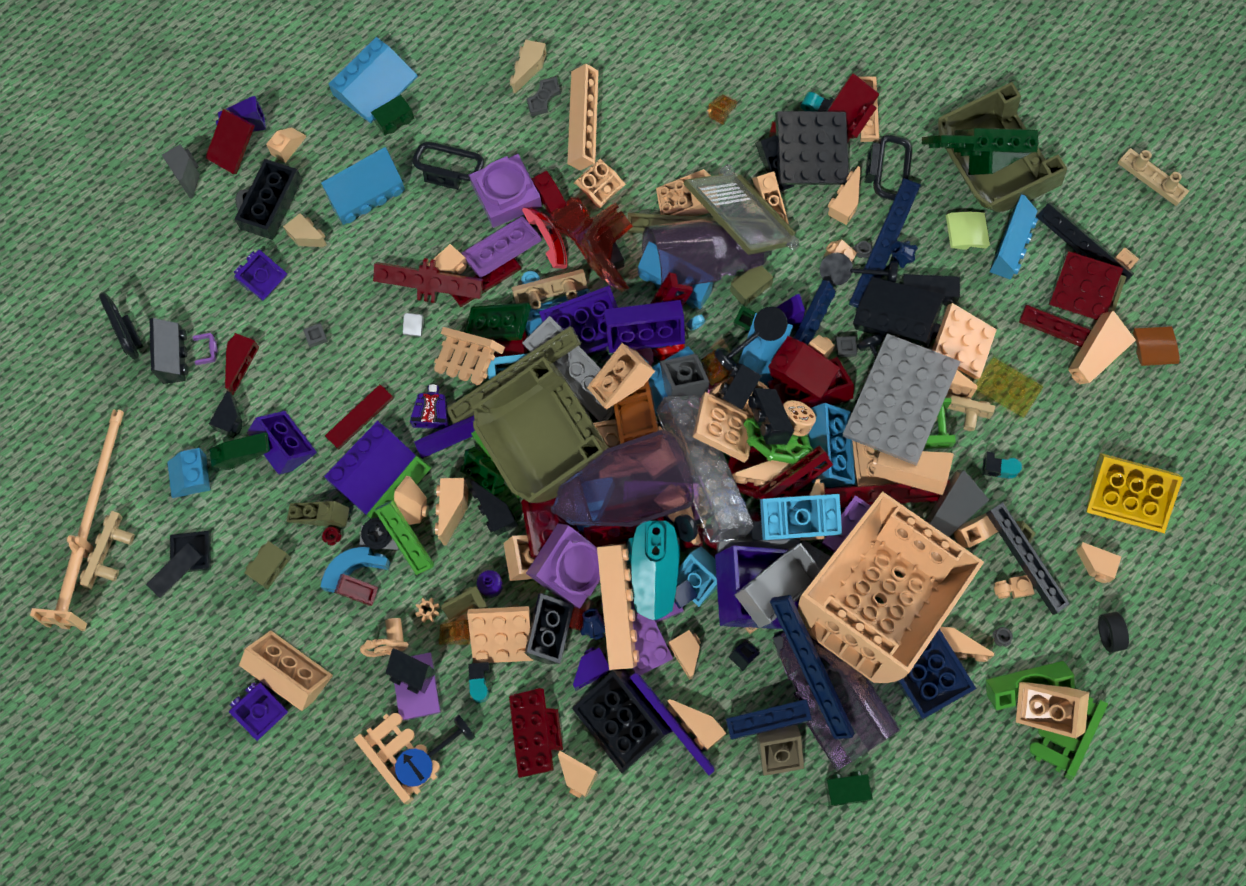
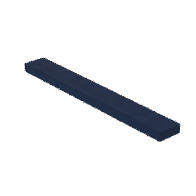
[849,178,921,308]
[770,595,855,739]

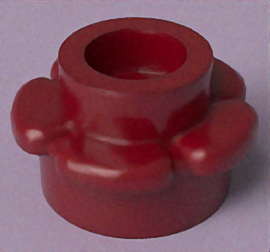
[322,527,342,546]

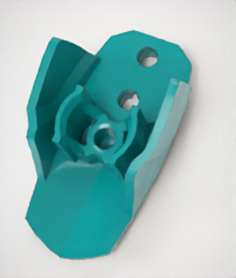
[626,521,680,620]

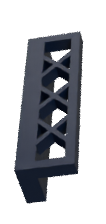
[726,699,812,740]

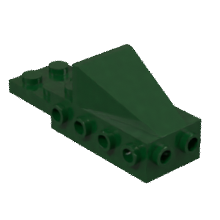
[922,128,1039,175]

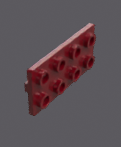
[826,73,879,143]
[509,688,563,778]

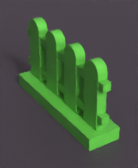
[1029,697,1108,781]

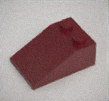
[768,336,840,400]

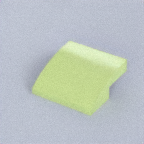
[946,212,990,250]

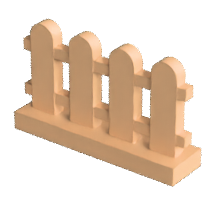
[434,327,505,385]
[354,713,440,805]

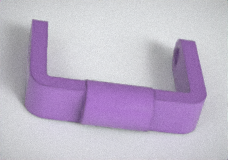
[193,333,217,365]

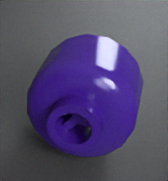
[476,570,503,598]

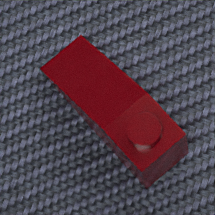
[531,170,575,229]
[225,333,259,395]

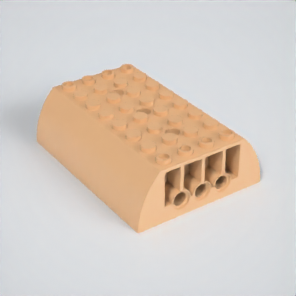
[798,491,984,683]

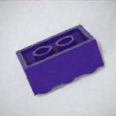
[247,411,317,475]

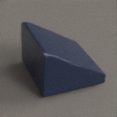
[674,580,698,609]

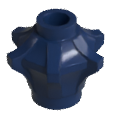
[890,241,918,268]
[580,608,605,639]

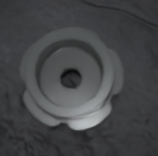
[854,241,872,258]
[993,627,1013,647]

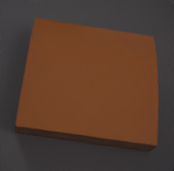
[1133,326,1180,366]

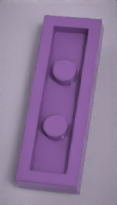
[822,496,871,553]

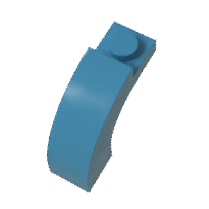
[320,547,390,593]

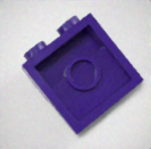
[234,250,288,301]
[229,681,288,741]

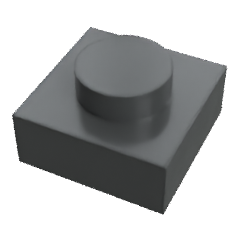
[303,323,328,348]
[836,336,857,357]

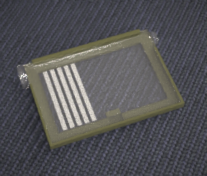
[684,164,799,255]

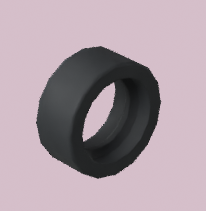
[1098,612,1129,653]

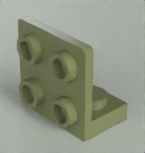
[441,586,488,620]

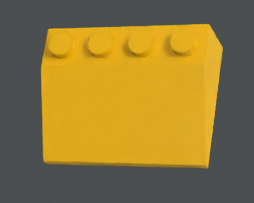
[1086,453,1183,533]

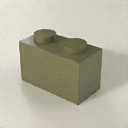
[730,262,773,307]
[244,541,291,590]

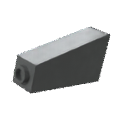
[925,470,989,537]

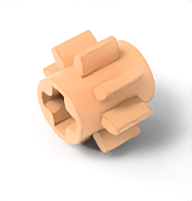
[416,598,440,623]

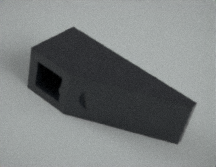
[755,135,794,192]
[470,480,519,536]

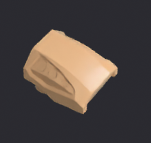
[574,159,626,208]

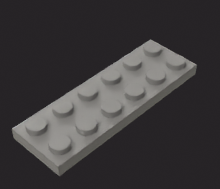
[522,316,615,422]

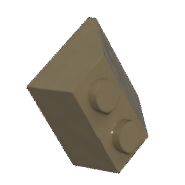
[756,725,804,776]

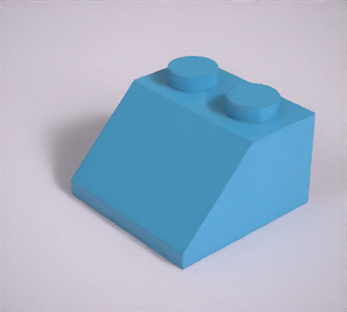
[167,448,210,498]

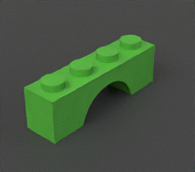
[986,661,1075,710]

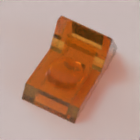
[708,94,738,125]
[701,349,729,385]
[439,619,470,645]

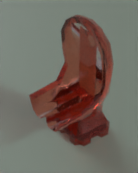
[549,197,633,292]

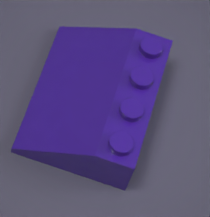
[539,286,618,356]
[324,420,416,517]

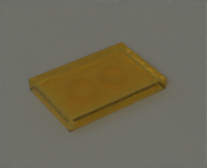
[976,357,1043,418]

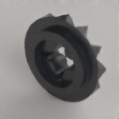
[361,518,392,549]

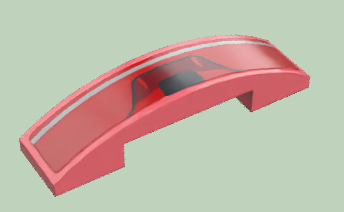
[522,208,567,269]

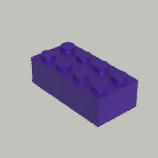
[604,300,685,353]

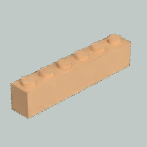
[567,64,598,170]
[597,544,639,670]

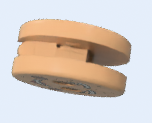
[783,400,816,436]

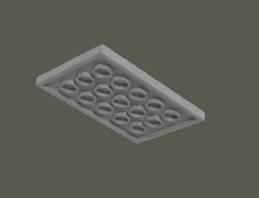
[843,334,961,466]

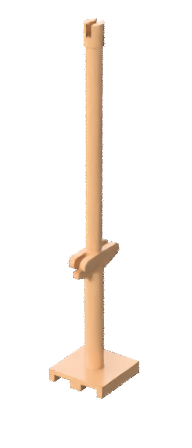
[30,409,124,631]

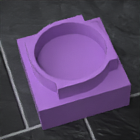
[469,154,542,228]
[526,524,600,609]

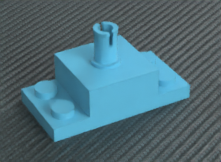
[760,494,842,540]

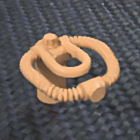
[360,618,409,657]

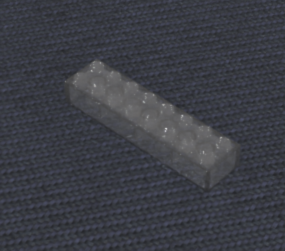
[656,395,754,543]

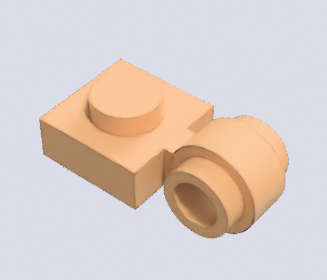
[994,575,1035,599]

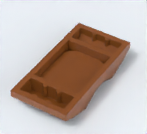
[614,380,661,455]

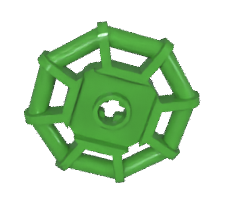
[744,416,813,465]

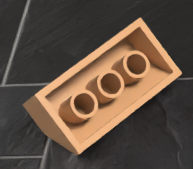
[239,631,333,711]

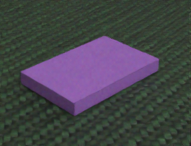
[394,652,441,721]

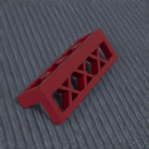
[650,272,693,307]
[755,445,833,499]
[584,511,667,547]

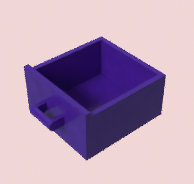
[715,545,801,629]

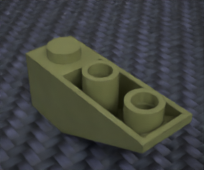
[286,501,349,527]

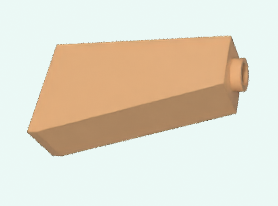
[1068,311,1136,384]
[872,451,954,495]

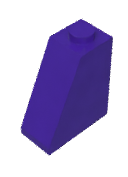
[216,96,266,132]

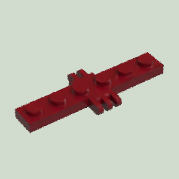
[373,258,483,303]

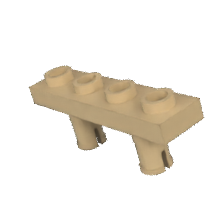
[1118,148,1189,206]
[512,269,588,309]
[935,392,995,431]
[79,511,135,590]

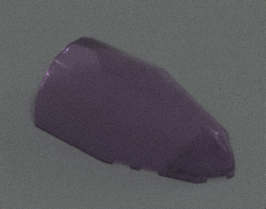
[642,219,772,285]
[551,430,694,527]
[780,632,902,771]

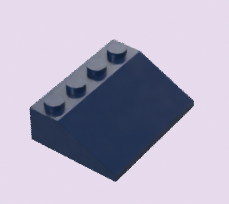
[896,629,977,721]

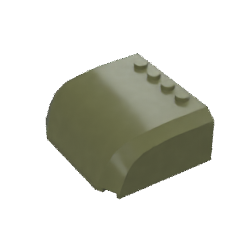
[938,82,1067,212]
[472,356,614,503]

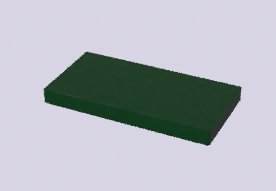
[464,303,531,341]

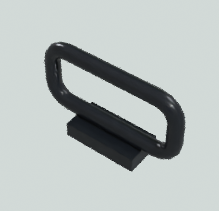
[864,135,912,201]
[412,142,485,190]
[99,292,144,360]

